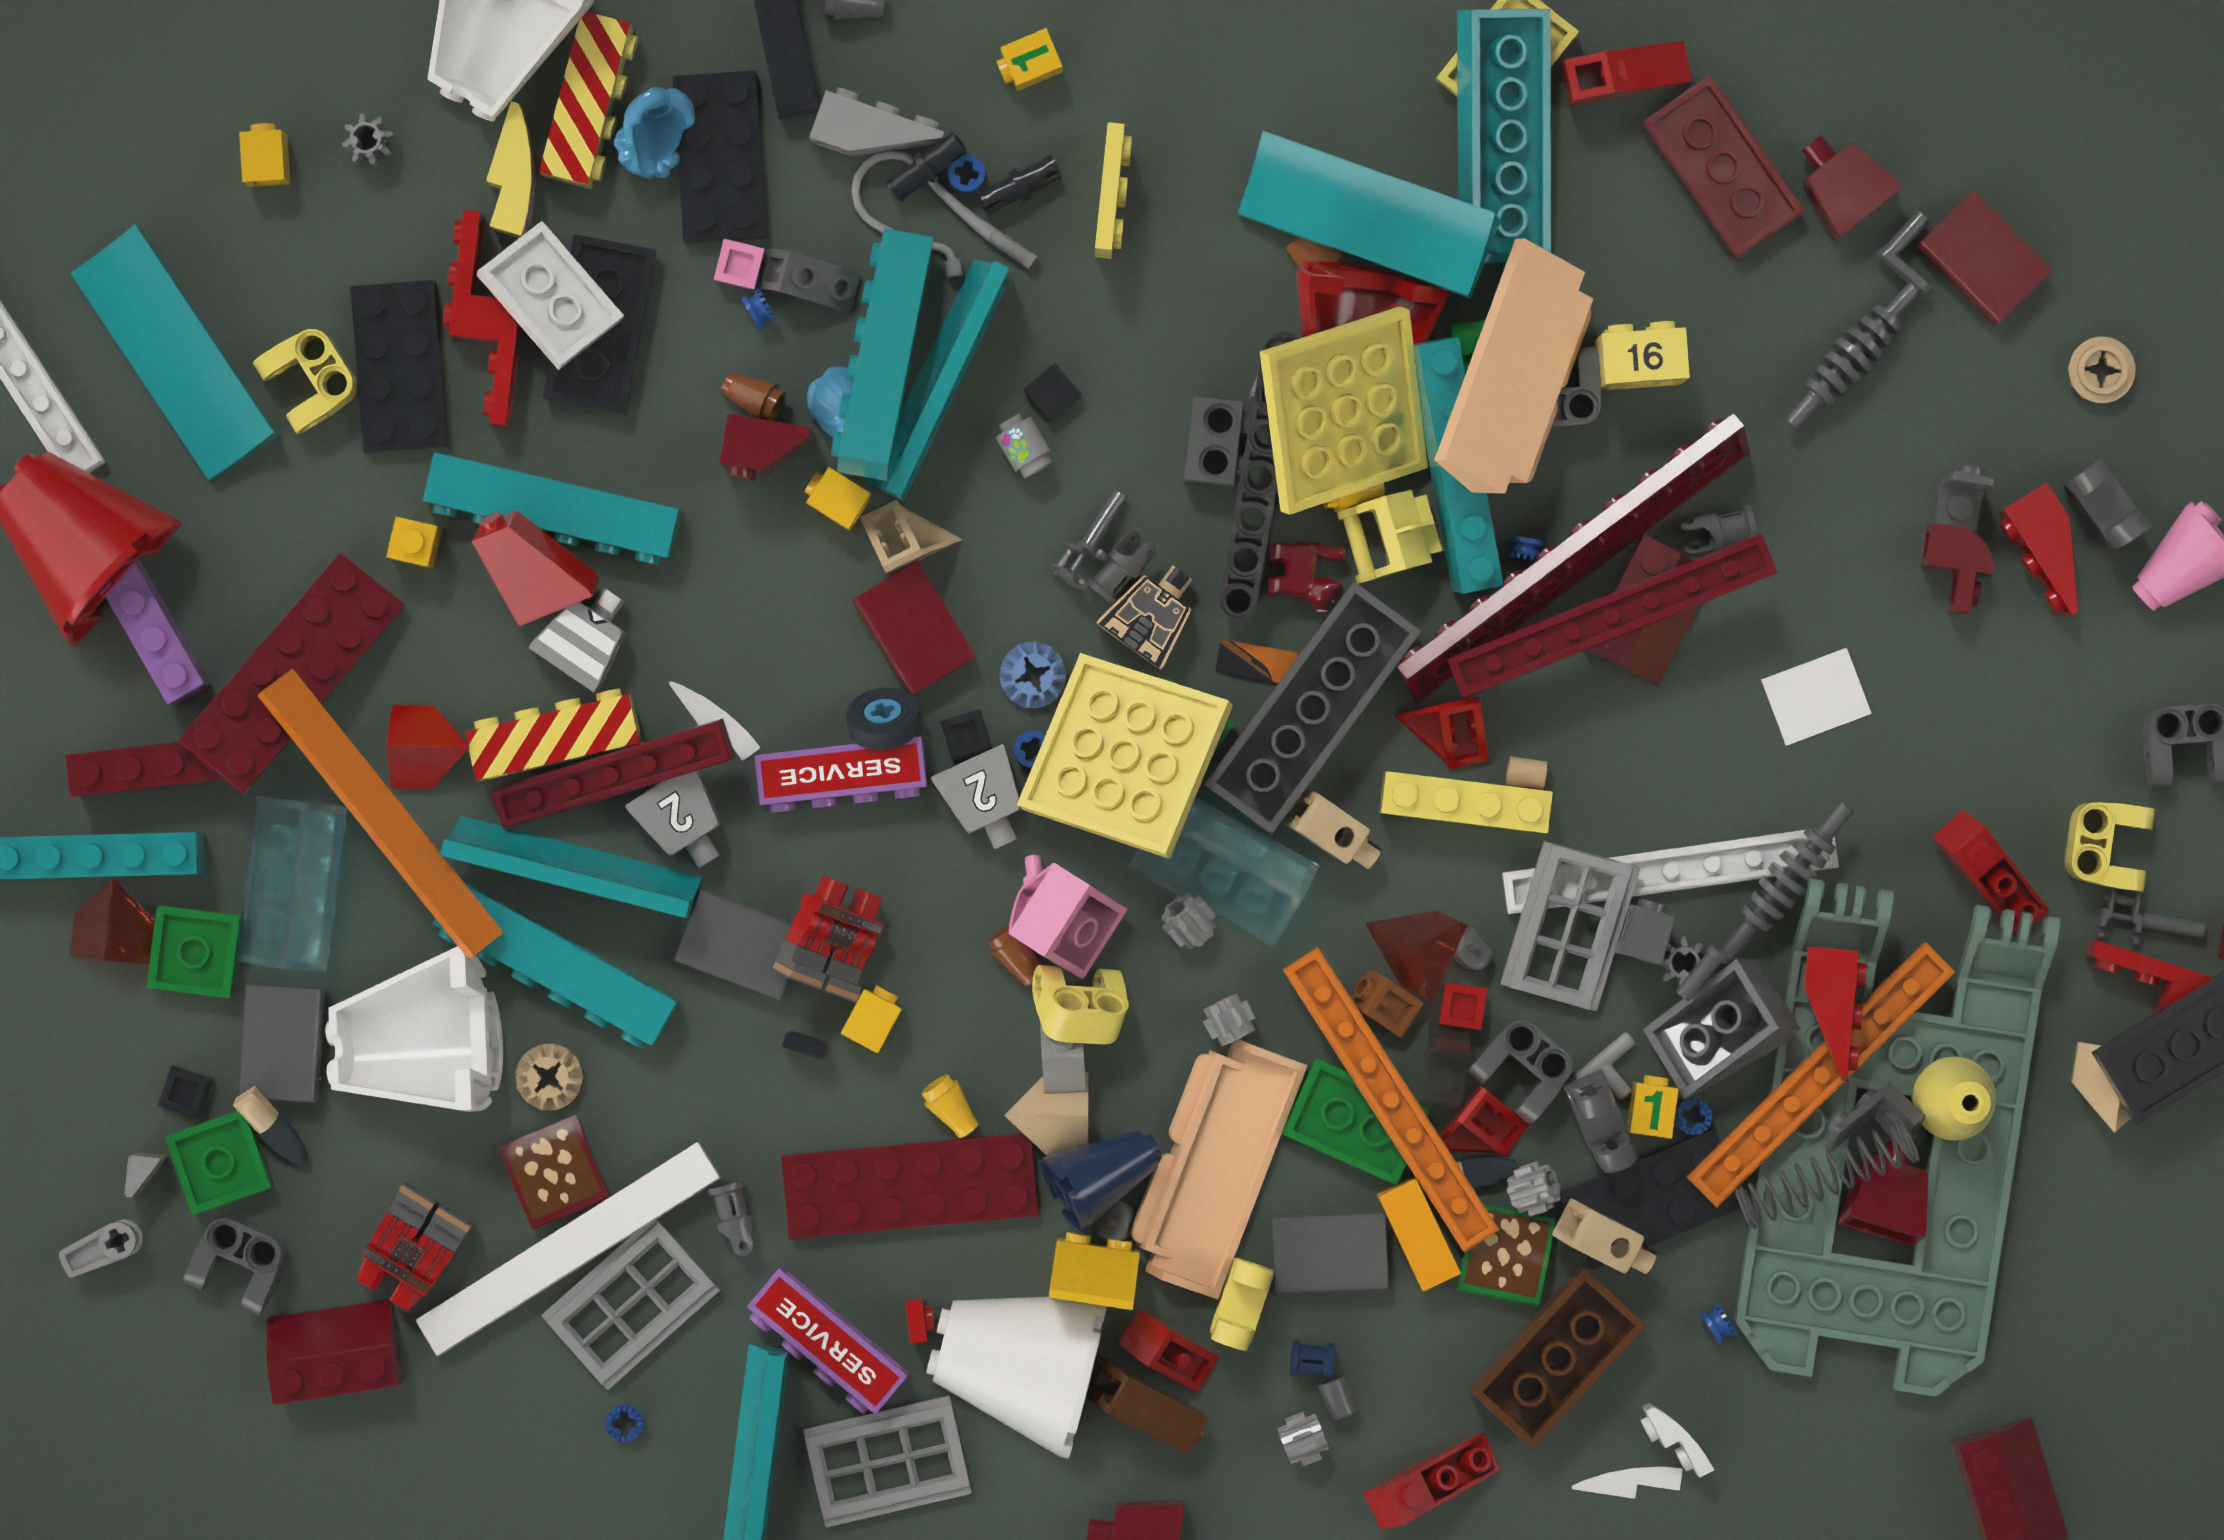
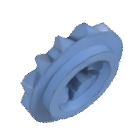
[1000,642,1066,708]

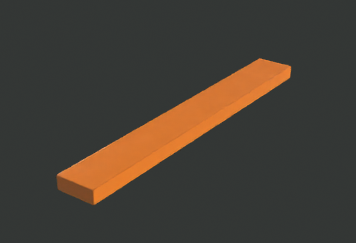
[258,669,504,960]
[1686,942,1955,1207]
[1282,947,1499,1252]

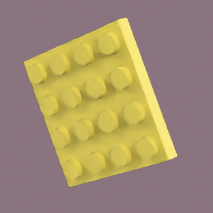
[1260,306,1428,515]
[1017,653,1233,859]

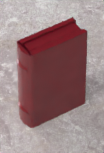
[1916,190,2053,326]
[852,560,976,696]

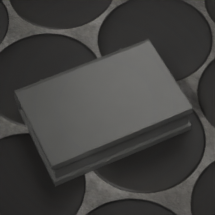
[674,888,793,1000]
[239,984,327,1102]
[1271,1211,1388,1296]

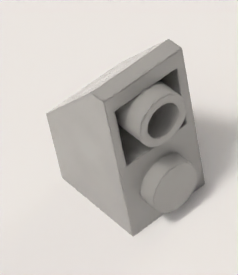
[1040,1021,1086,1094]

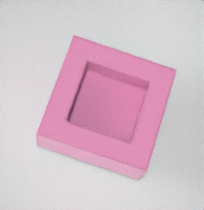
[714,239,765,290]

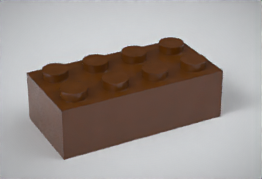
[1468,1265,1647,1449]

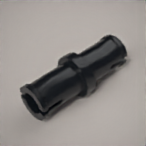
[886,131,968,202]
[976,154,1062,216]

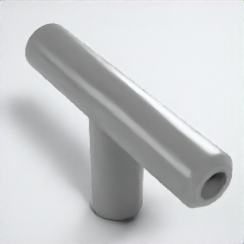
[1564,1032,1635,1100]

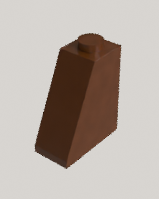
[1086,1353,1209,1455]

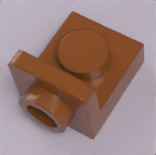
[1351,969,1424,1038]

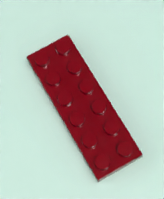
[178,553,405,796]
[781,1133,1039,1239]

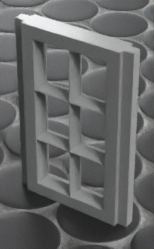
[1500,840,1640,1011]
[541,1218,720,1390]
[803,1395,972,1528]

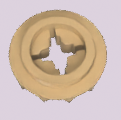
[2067,337,2136,404]
[515,1044,583,1110]

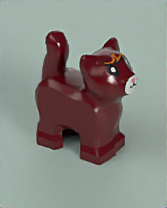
[1268,542,1346,612]

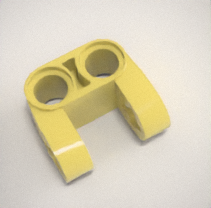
[253,329,358,434]
[2064,802,2156,892]
[1032,965,1129,1045]
[1209,1257,1274,1351]

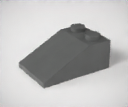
[1643,958,1801,1099]

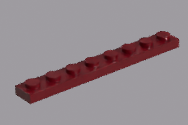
[1447,534,1778,699]

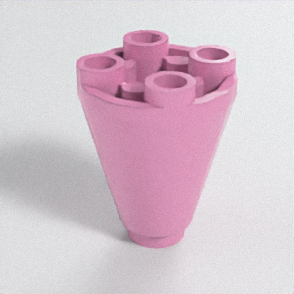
[2132,501,2224,611]

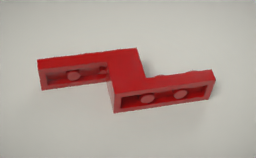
[443,210,522,428]
[2084,940,2213,1014]

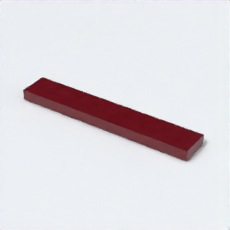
[490,718,736,829]

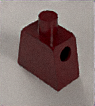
[1802,135,1902,241]
[1837,1140,1928,1246]
[1086,1499,1184,1540]

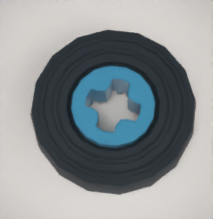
[846,688,922,750]

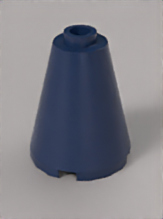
[1040,1131,1161,1233]

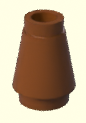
[721,371,786,421]
[987,924,1041,986]

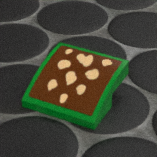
[1456,1204,1556,1307]

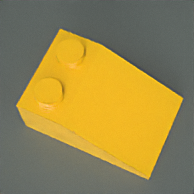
[1048,1232,1140,1310]

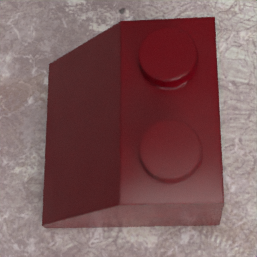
[719,413,816,482]

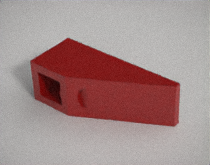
[1561,41,1692,108]
[1998,483,2078,617]
[1932,810,2049,936]
[1804,947,1867,1081]
[1363,1432,1501,1529]

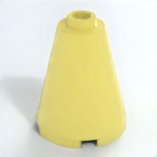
[1912,1056,1996,1141]

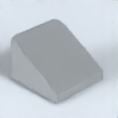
[124,1153,167,1197]

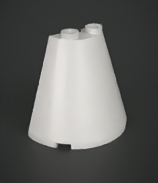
[427,0,595,122]
[325,946,503,1112]
[926,1297,1107,1459]

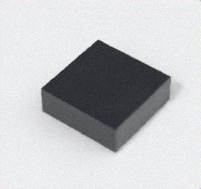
[1023,363,1082,422]
[940,709,992,761]
[782,1030,828,1059]
[158,1065,213,1118]

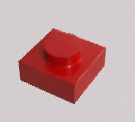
[1439,982,1487,1030]
[905,1297,935,1344]

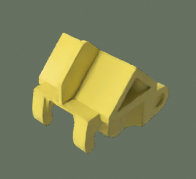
[1337,490,1445,584]

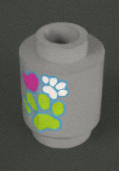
[996,414,1053,479]

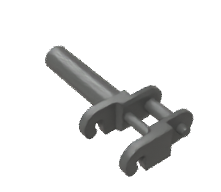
[1049,490,1127,591]
[2096,888,2205,947]

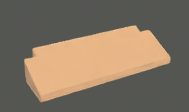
[1434,239,1593,493]
[1130,1039,1307,1300]

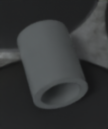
[1317,1375,1358,1421]

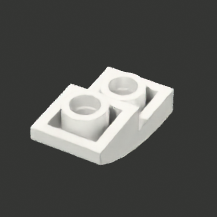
[1640,1403,1714,1478]

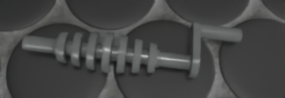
[1784,211,1933,431]
[1676,801,1854,1001]

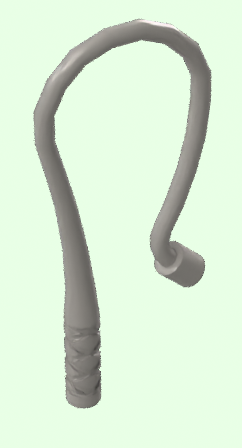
[851,151,1038,279]

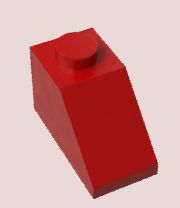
[1118,1309,1219,1392]

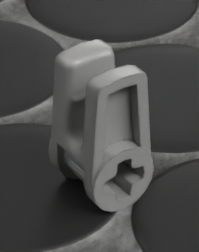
[59,1219,144,1277]

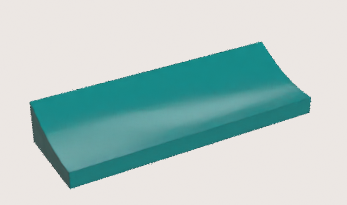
[1457,9,1551,263]
[1237,131,1501,299]
[70,224,280,482]
[867,259,1011,502]
[440,815,702,918]
[723,1344,789,1540]

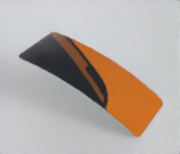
[1216,640,1298,683]

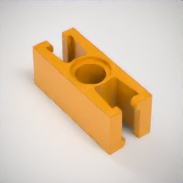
[1376,1176,1461,1292]

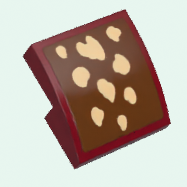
[499,1115,610,1230]

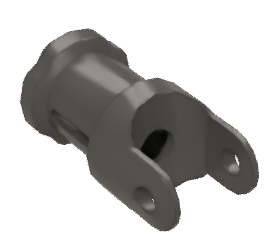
[1680,504,1758,555]
[1087,530,1156,606]
[707,1180,754,1256]

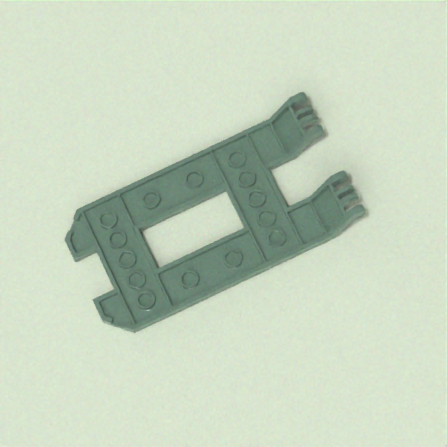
[1734,878,2060,1397]

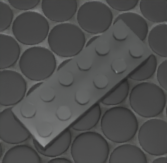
[1204,582,1421,834]

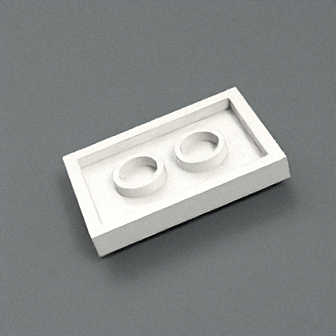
[477,221,624,370]

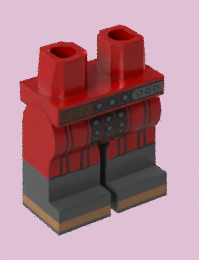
[772,875,884,1003]
[356,1182,475,1311]

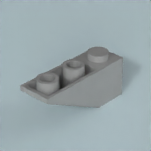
[809,87,945,157]

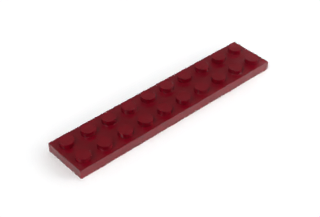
[1398,413,1750,703]

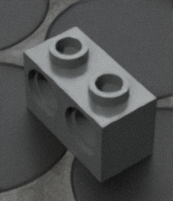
[1183,396,1250,488]
[1615,899,1675,965]

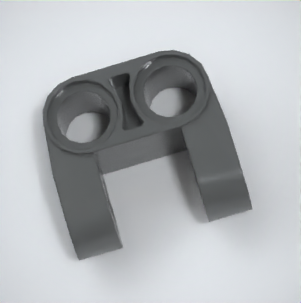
[1550,346,1601,431]
[2063,457,2152,549]
[2143,703,2224,788]
[1466,1019,1573,1125]
[1563,1069,1637,1173]
[183,1215,287,1316]

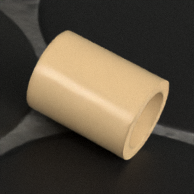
[1506,756,1547,790]

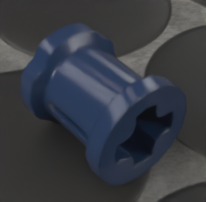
[1289,1339,1335,1380]

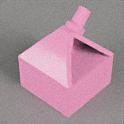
[1008,855,1128,979]

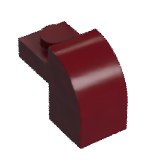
[1921,523,1993,615]

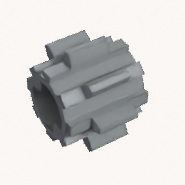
[341,113,395,167]
[1162,893,1217,949]
[1662,936,1703,986]
[1203,993,1256,1046]
[1507,1161,1561,1217]
[1277,1412,1329,1466]

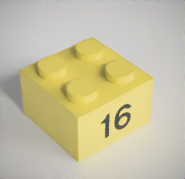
[1594,321,1690,391]

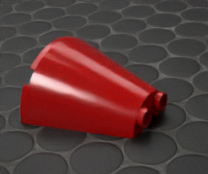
[1296,261,1449,344]
[0,452,182,646]

